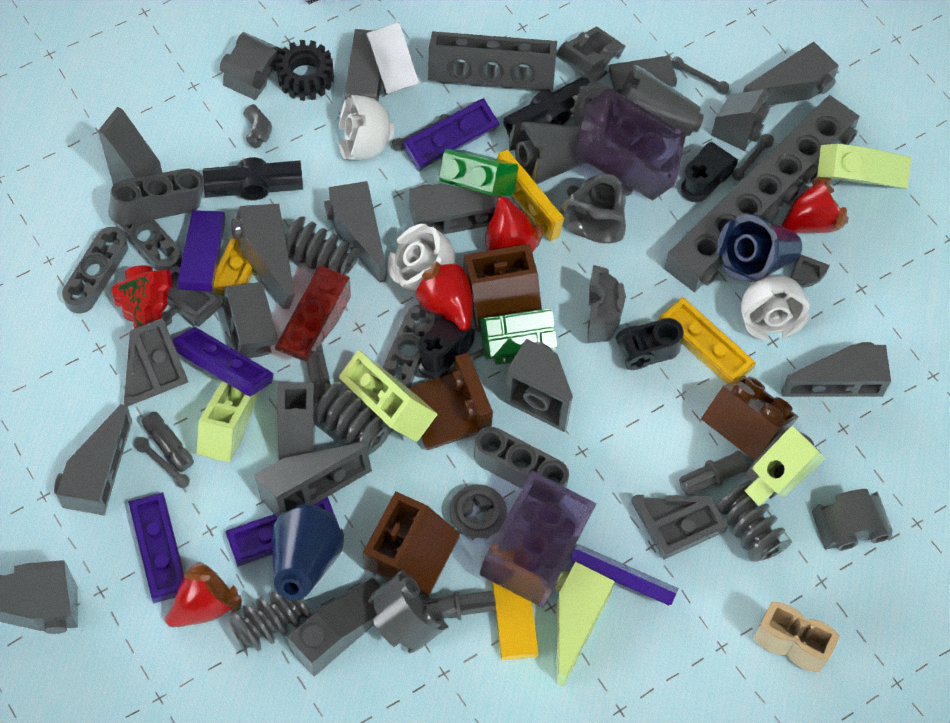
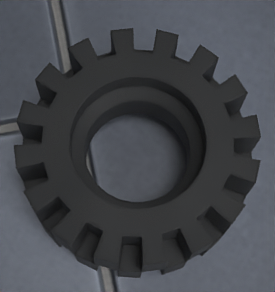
[276,40,334,101]

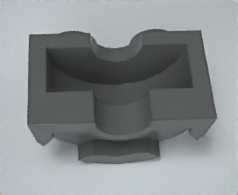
[556,26,626,82]
[220,32,282,100]
[587,265,626,343]
[812,489,893,551]
[368,569,448,653]

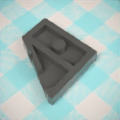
[124,318,189,406]
[631,495,728,560]

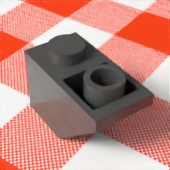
[711,89,770,151]
[277,382,316,460]

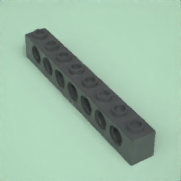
[664,95,860,293]

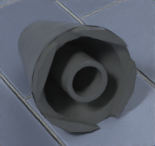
[612,65,704,136]
[509,121,602,184]

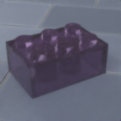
[574,87,686,201]
[479,471,597,608]

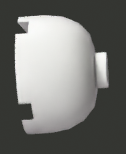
[339,95,394,160]
[388,224,455,292]
[741,275,810,340]

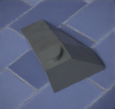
[0,560,78,634]

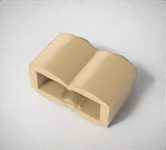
[753,602,840,672]

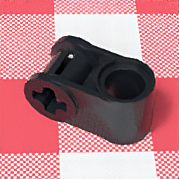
[681,141,738,202]
[418,316,475,379]
[615,318,684,370]

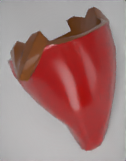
[781,177,849,233]
[485,196,544,253]
[415,261,472,331]
[164,562,242,627]

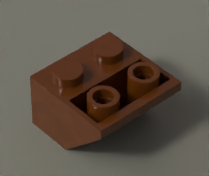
[463,244,542,333]
[701,376,799,461]
[362,491,460,598]

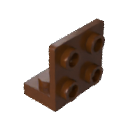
[408,353,493,450]

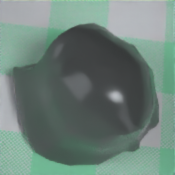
[559,174,626,244]

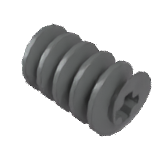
[285,216,360,282]
[315,382,392,455]
[718,481,792,562]
[230,590,312,657]

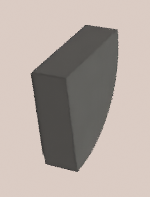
[790,255,830,288]

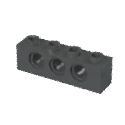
[428,31,557,91]

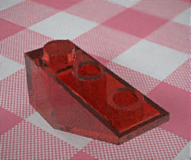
[275,265,351,362]

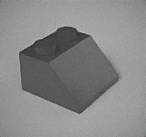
[503,338,573,432]

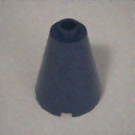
[717,214,802,282]
[271,504,344,600]

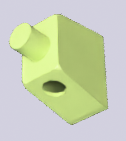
[745,426,826,506]

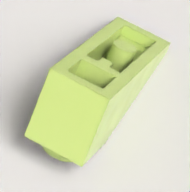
[817,144,912,189]
[338,350,438,442]
[196,380,260,462]
[554,562,615,686]

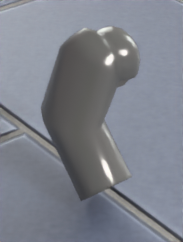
[243,104,272,148]

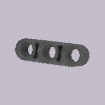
[345,29,382,102]
[108,168,204,225]
[474,427,569,502]

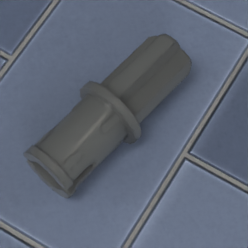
[679,450,748,496]
[422,591,496,620]

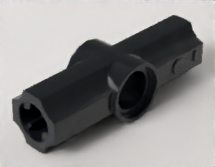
[503,77,593,138]
[202,157,303,201]

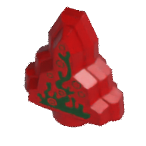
[111,265,172,329]

